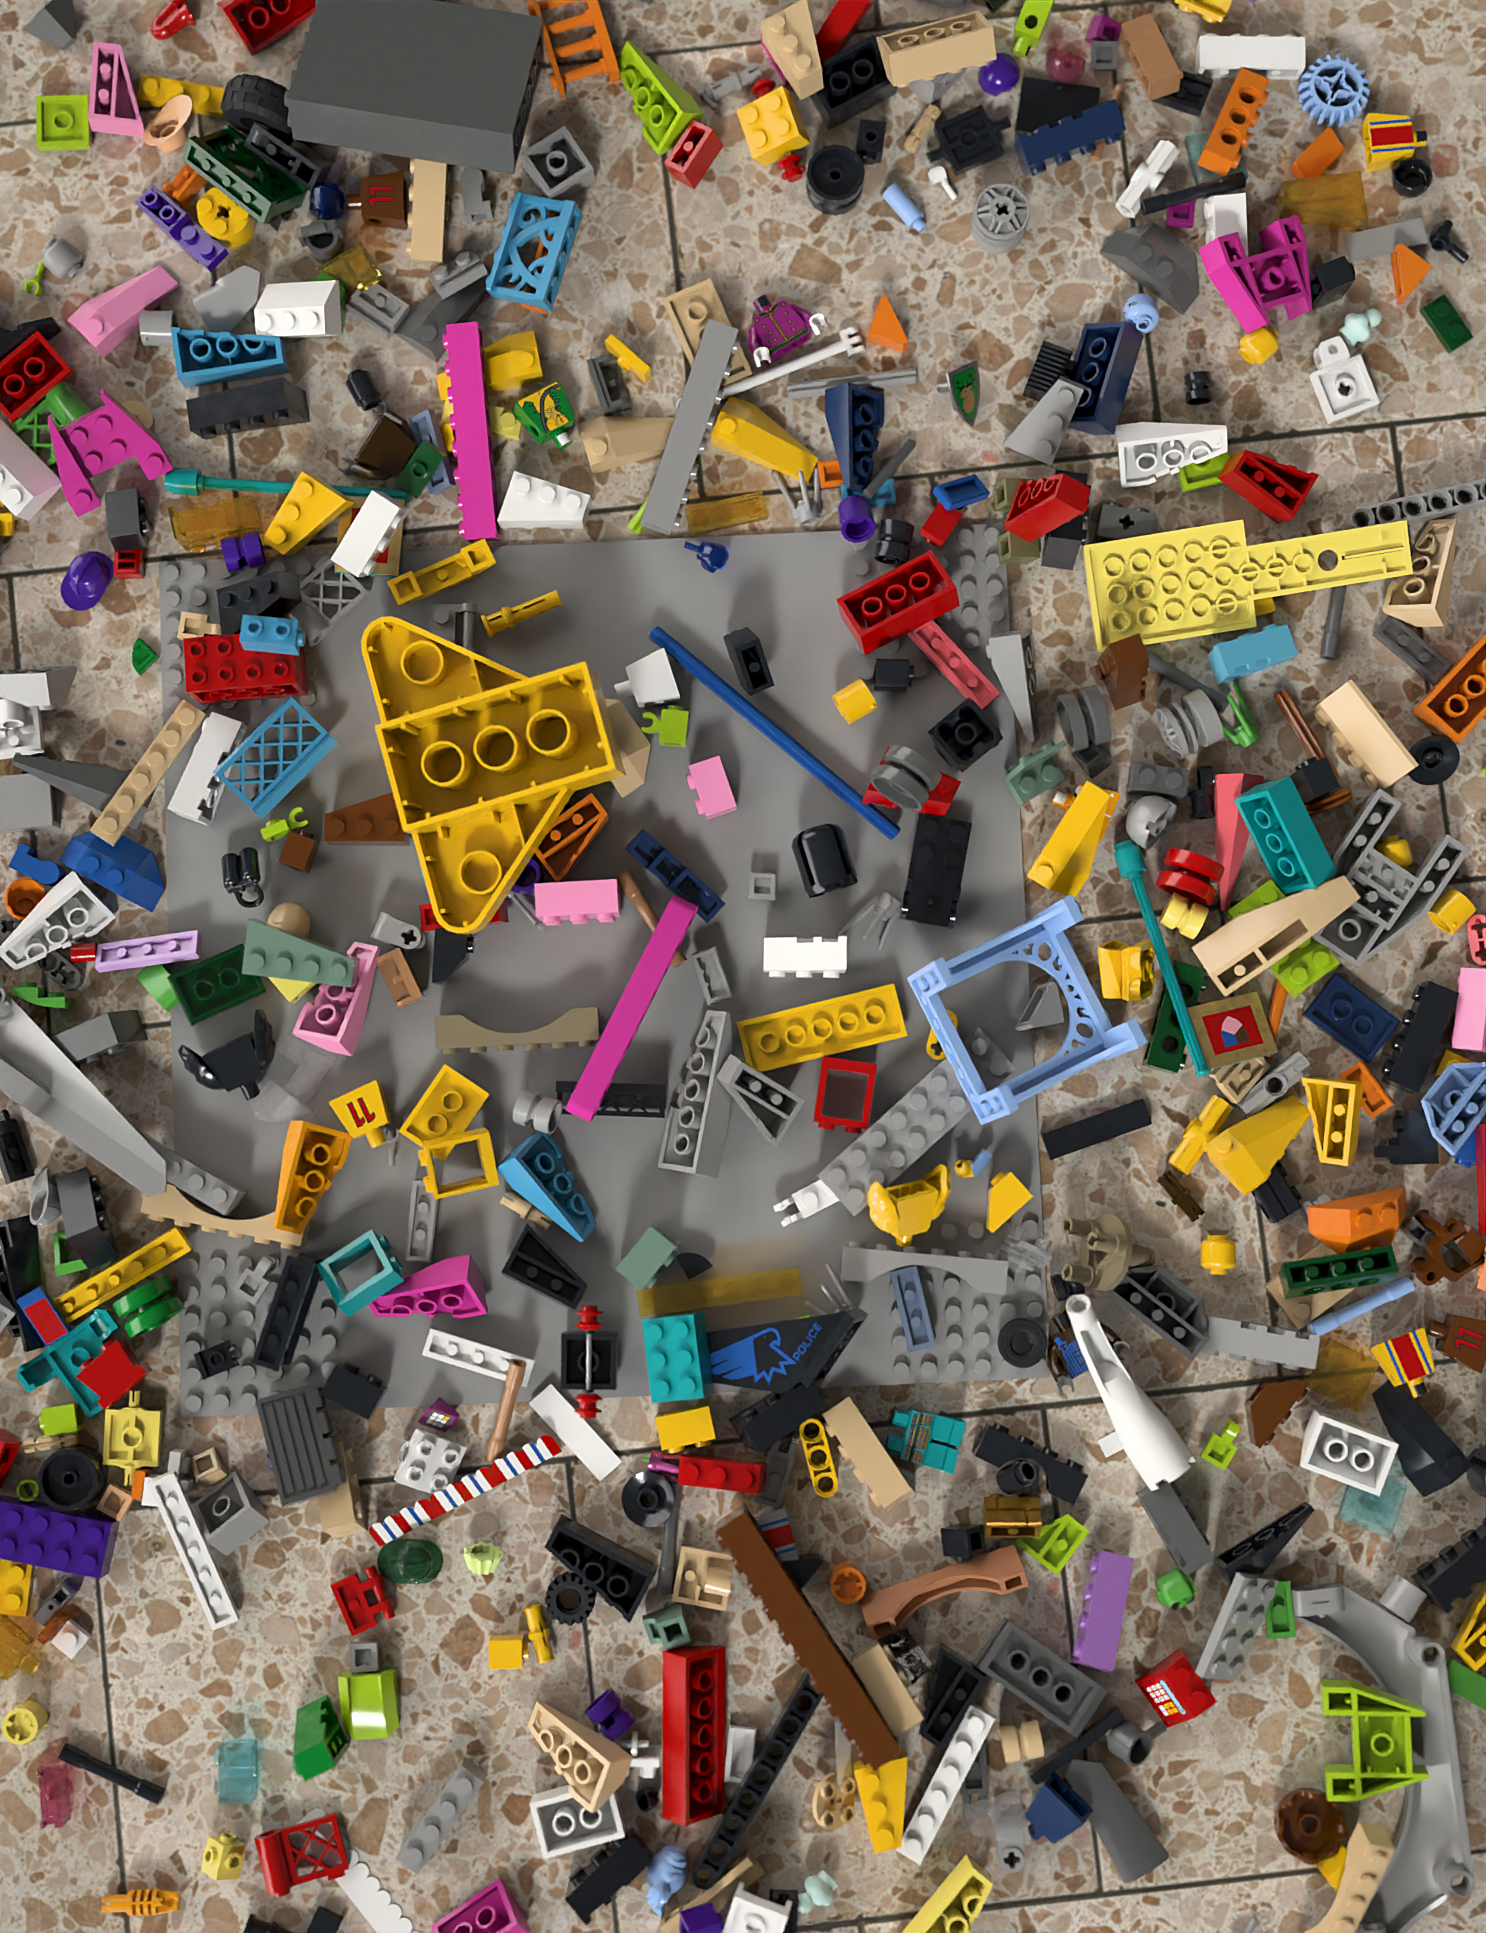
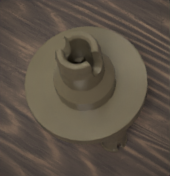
[1062,1214,1155,1291]

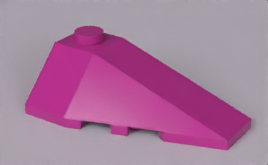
[368,1254,488,1319]

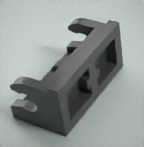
[587,354,632,416]

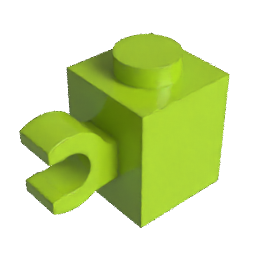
[641,706,689,748]

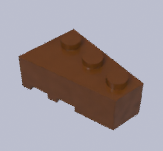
[1095,633,1149,710]
[324,792,410,846]

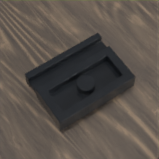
[1152,70,1214,118]

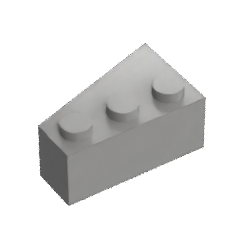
[716,1054,805,1147]

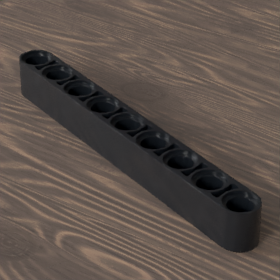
[692,1668,824,1890]

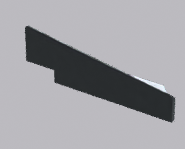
[0,1215,46,1352]

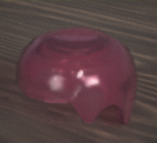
[1046,48,1086,83]

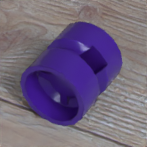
[221,531,266,574]
[585,1688,637,1742]

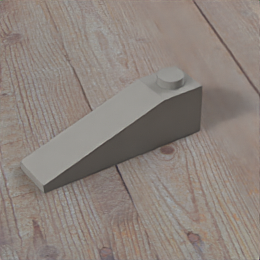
[986,628,1040,742]

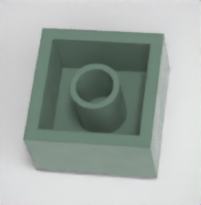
[616,1224,678,1291]

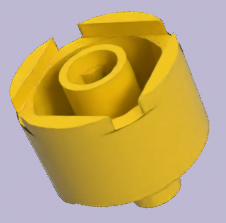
[197,187,256,249]

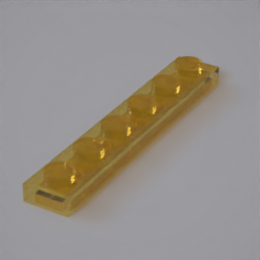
[636,1266,803,1317]

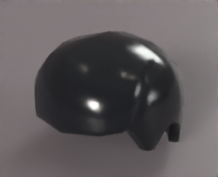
[1391,158,1433,198]

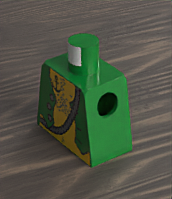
[512,380,575,450]

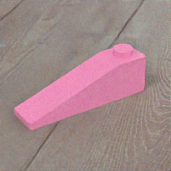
[292,942,380,1056]

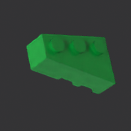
[292,1695,350,1782]

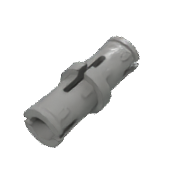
[708,64,763,101]

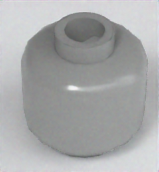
[41,238,82,279]

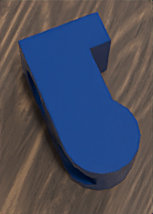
[8,843,65,886]

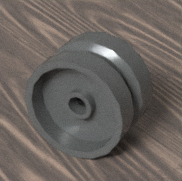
[1056,685,1112,752]
[870,744,942,812]

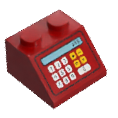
[1134,1648,1217,1728]

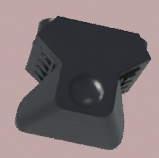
[928,698,1003,773]

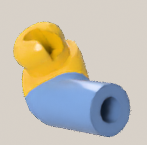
[953,1148,993,1178]

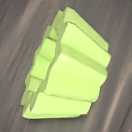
[464,1541,504,1575]

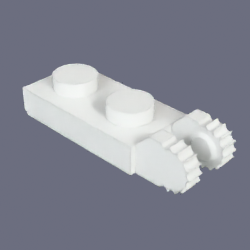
[773,1180,839,1227]

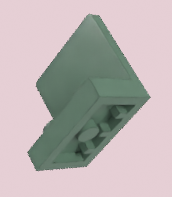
[1003,740,1066,806]

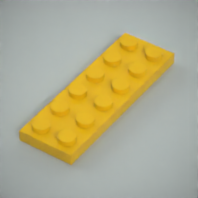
[736,983,907,1072]

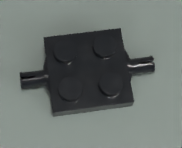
[926,105,1011,176]

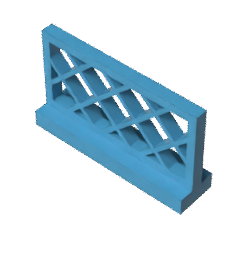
[213,695,338,819]

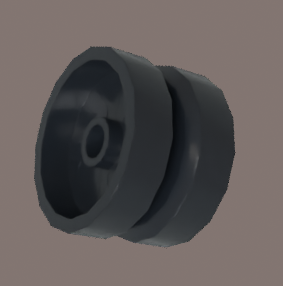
[806,144,865,216]
[37,1445,108,1511]

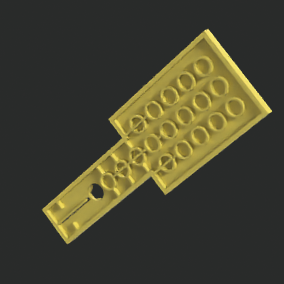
[1082,519,1413,652]

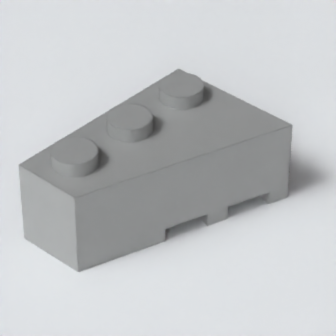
[1002,376,1085,465]

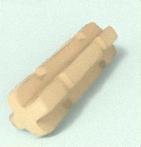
[904,104,941,153]
[23,1431,79,1453]

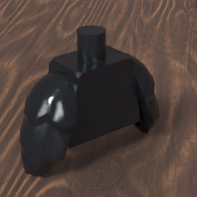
[178,1009,276,1101]

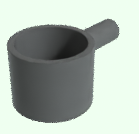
[1108,1720,1167,1767]

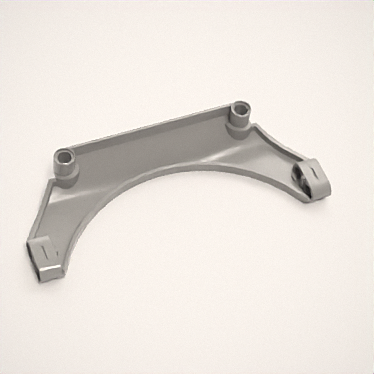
[1291,1583,1475,1933]

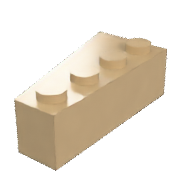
[407,158,454,265]

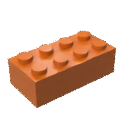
[1411,633,1486,745]

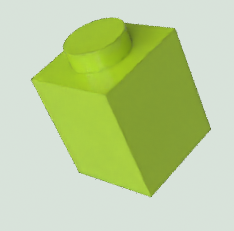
[39,1402,85,1436]

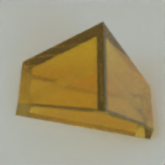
[317,242,383,292]

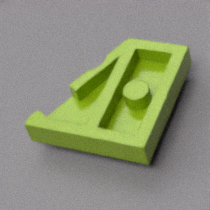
[1014,1513,1090,1575]

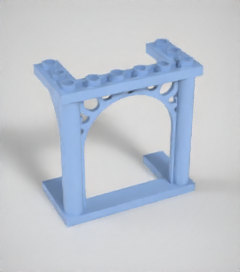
[907,895,1148,1125]

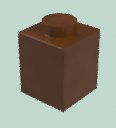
[278,830,320,874]

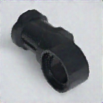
[1188,765,1215,820]

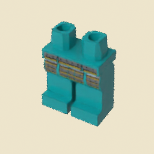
[885,1407,966,1475]

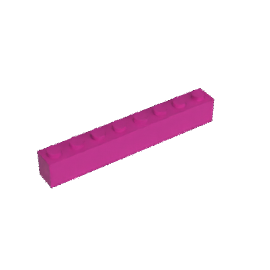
[442,322,501,543]

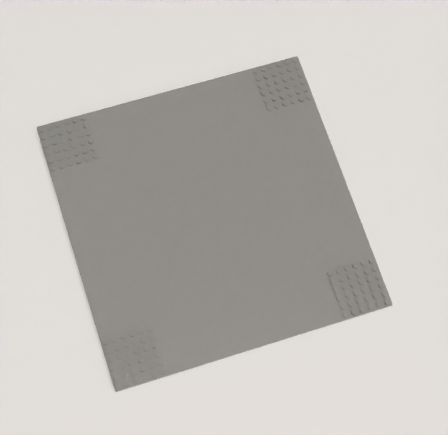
[159,524,1051,1417]

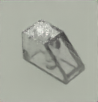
[250,1080,317,1124]

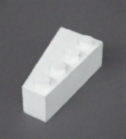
[167,712,248,827]

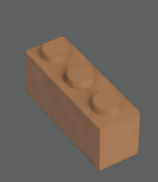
[1120,14,1183,101]

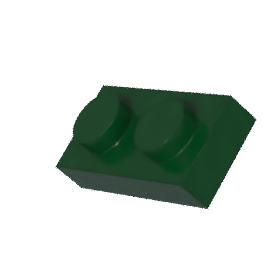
[1420,294,1473,354]

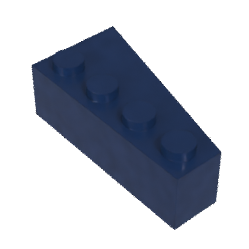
[1014,99,1126,176]

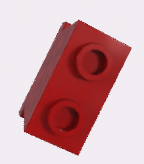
[76,1337,153,1410]

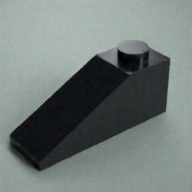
[244,122,334,191]

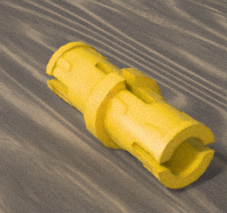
[524,1604,555,1664]

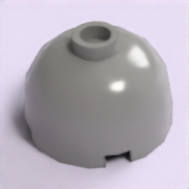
[1125,795,1177,849]

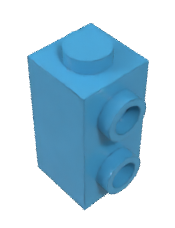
[239,615,306,655]

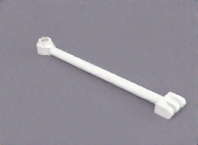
[676,326,866,412]

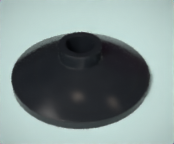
[1408,736,1460,785]
[621,1471,675,1528]

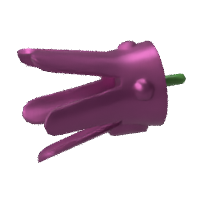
[642,1450,684,1482]

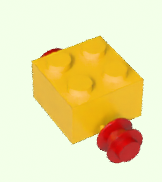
[737,78,811,183]

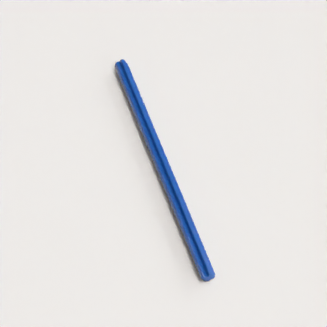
[648,626,901,840]

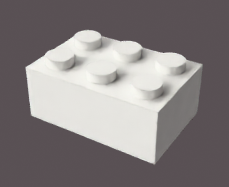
[530,1785,627,1859]

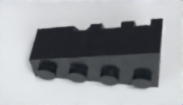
[545,1514,658,1623]
[1412,1517,1486,1614]

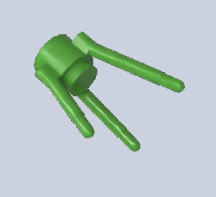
[1221,682,1262,749]

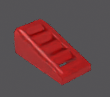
[113,548,145,579]

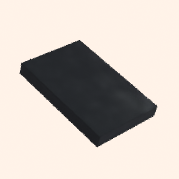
[1015,77,1101,133]

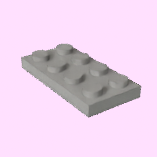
[1195,1572,1279,1680]

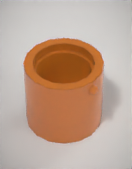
[827,1562,867,1604]

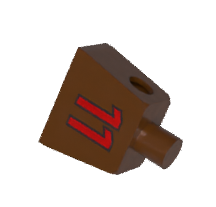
[346,171,407,230]
[1426,1314,1486,1373]

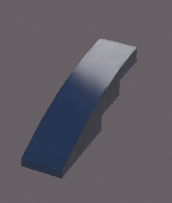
[624,829,726,923]

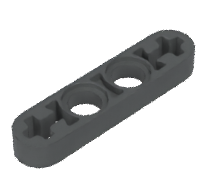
[0,914,84,990]

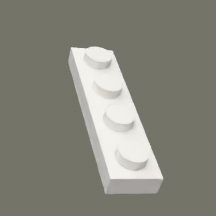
[422,1328,536,1388]

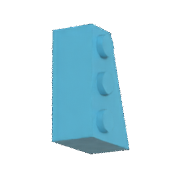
[1207,623,1298,686]

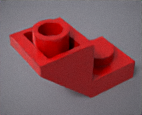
[919,501,969,547]

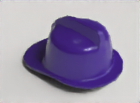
[61,551,113,611]

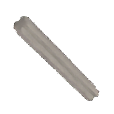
[786,368,917,399]

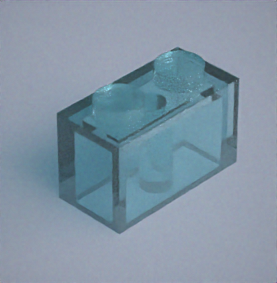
[214,1740,258,1804]

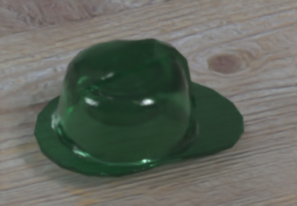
[377,1539,443,1584]

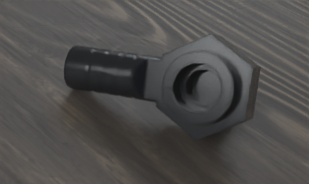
[1429,220,1469,264]

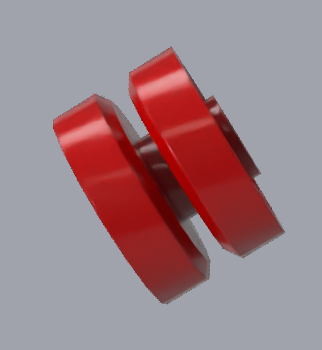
[1155,848,1225,905]

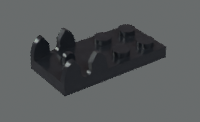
[899,813,972,929]

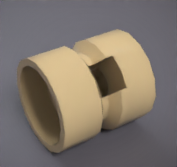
[998,1720,1044,1764]

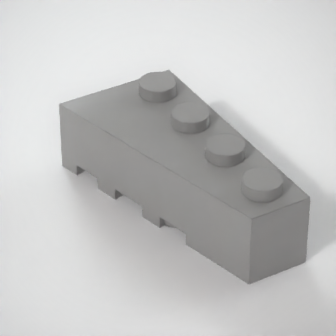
[1202,1315,1320,1370]

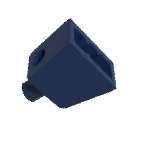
[1025,1772,1093,1843]

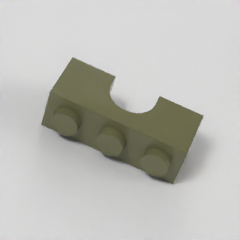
[993,478,1041,564]

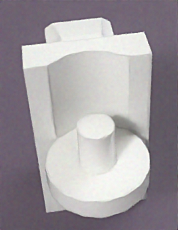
[616,1732,660,1778]

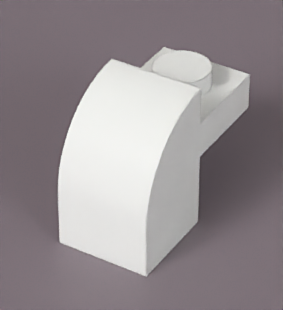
[142,1448,195,1507]

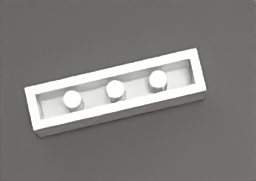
[1195,34,1305,79]

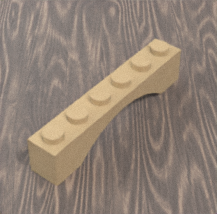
[140,1182,312,1250]
[1304,1821,1396,1933]

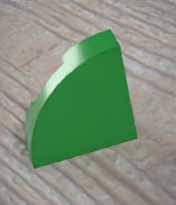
[132,637,160,675]

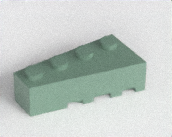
[242,918,360,987]

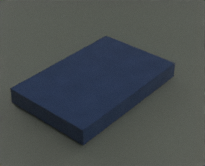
[1302,972,1401,1064]

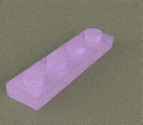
[95,930,202,973]

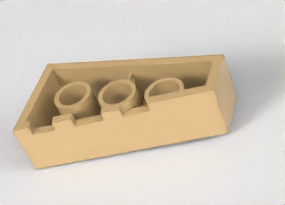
[822,1396,915,1511]

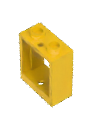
[418,1127,499,1199]

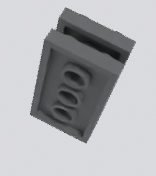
[974,1617,1108,1739]

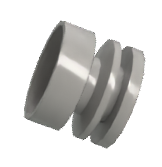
[970,183,1030,254]
[1156,689,1224,759]

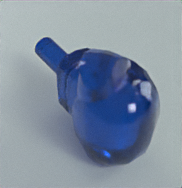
[684,541,729,573]

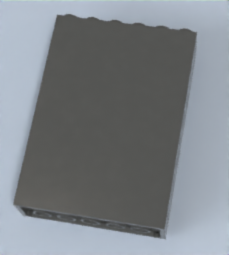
[284,0,544,174]

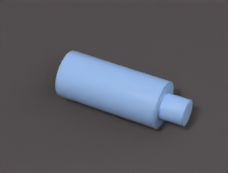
[882,183,927,233]

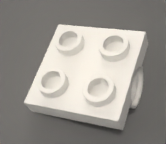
[0,698,44,760]
[394,1428,467,1494]

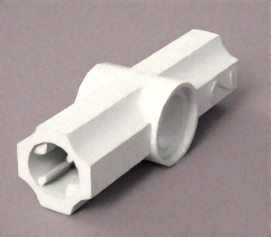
[1116,140,1179,218]

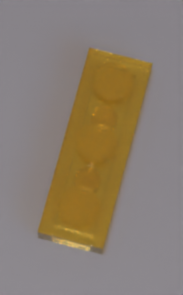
[685,491,768,536]

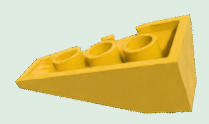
[710,396,818,483]

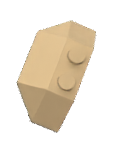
[605,699,651,799]

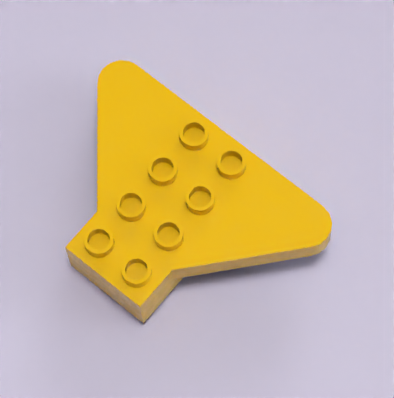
[361,616,626,934]

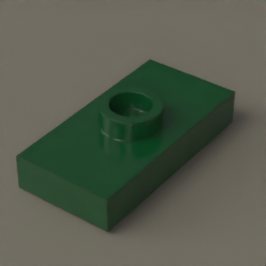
[395,439,447,499]

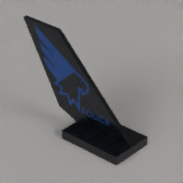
[706,1308,869,1393]

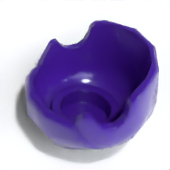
[978,52,1020,96]

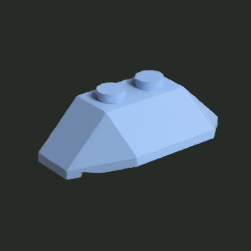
[1421,1062,1486,1155]

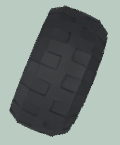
[221,74,293,139]

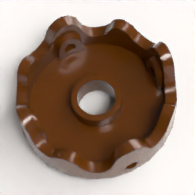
[1274,1788,1349,1865]

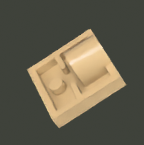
[672,1544,734,1611]

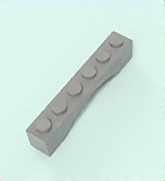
[127,1120,248,1216]
[840,1241,1008,1294]

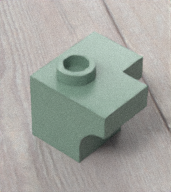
[642,1603,694,1650]

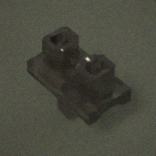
[885,1627,935,1685]

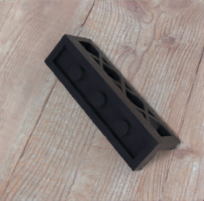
[556,1081,666,1118]

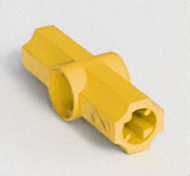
[1168,1095,1233,1175]

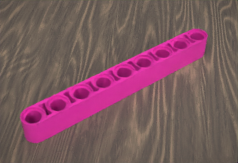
[565,894,699,1122]

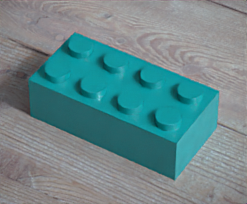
[1233,776,1337,894]

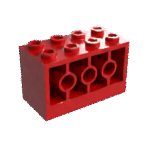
[183,634,308,705]

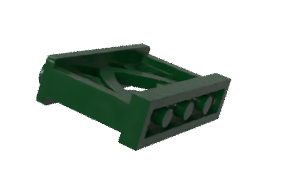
[182,124,308,225]

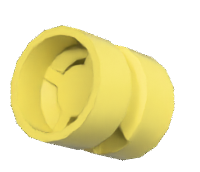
[1159,892,1209,940]

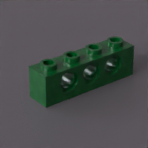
[1142,960,1208,1074]
[1279,1245,1399,1299]

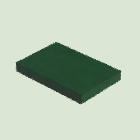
[167,943,266,1027]

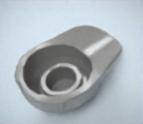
[30,1168,62,1225]

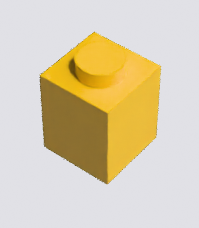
[489,1634,530,1669]

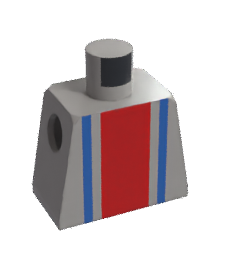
[754,1504,799,1561]

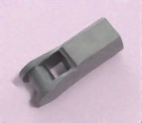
[1399,1215,1449,1257]
[33,1577,81,1627]

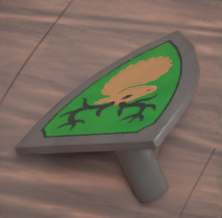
[936,360,980,428]

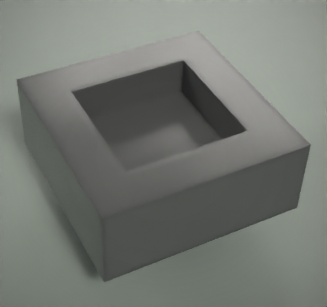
[1090,41,1118,71]

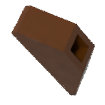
[1245,1377,1309,1449]

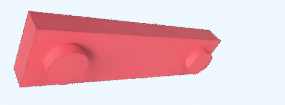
[907,620,1000,710]

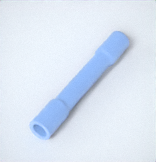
[1309,1276,1415,1336]

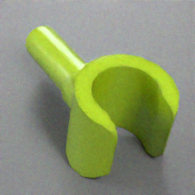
[24,260,45,296]

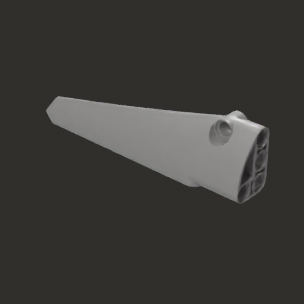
[0,987,167,1197]

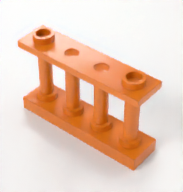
[526,0,620,98]

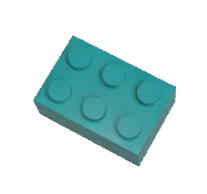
[641,1311,714,1403]

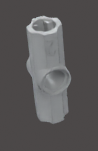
[1235,1051,1313,1118]

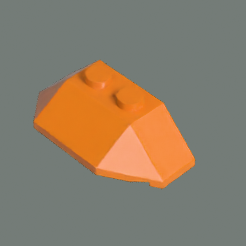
[1307,1186,1407,1254]

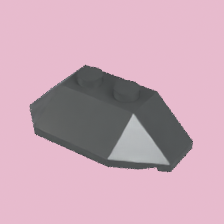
[1099,223,1199,315]
[1106,1265,1210,1361]

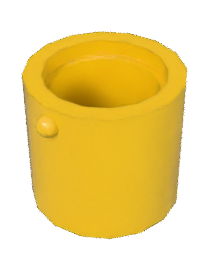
[832,678,878,725]
[1427,888,1476,935]

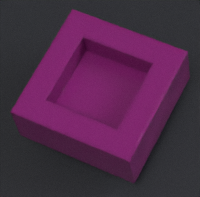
[1165,200,1196,229]

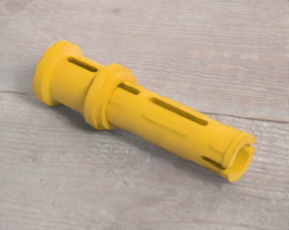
[480,590,562,638]

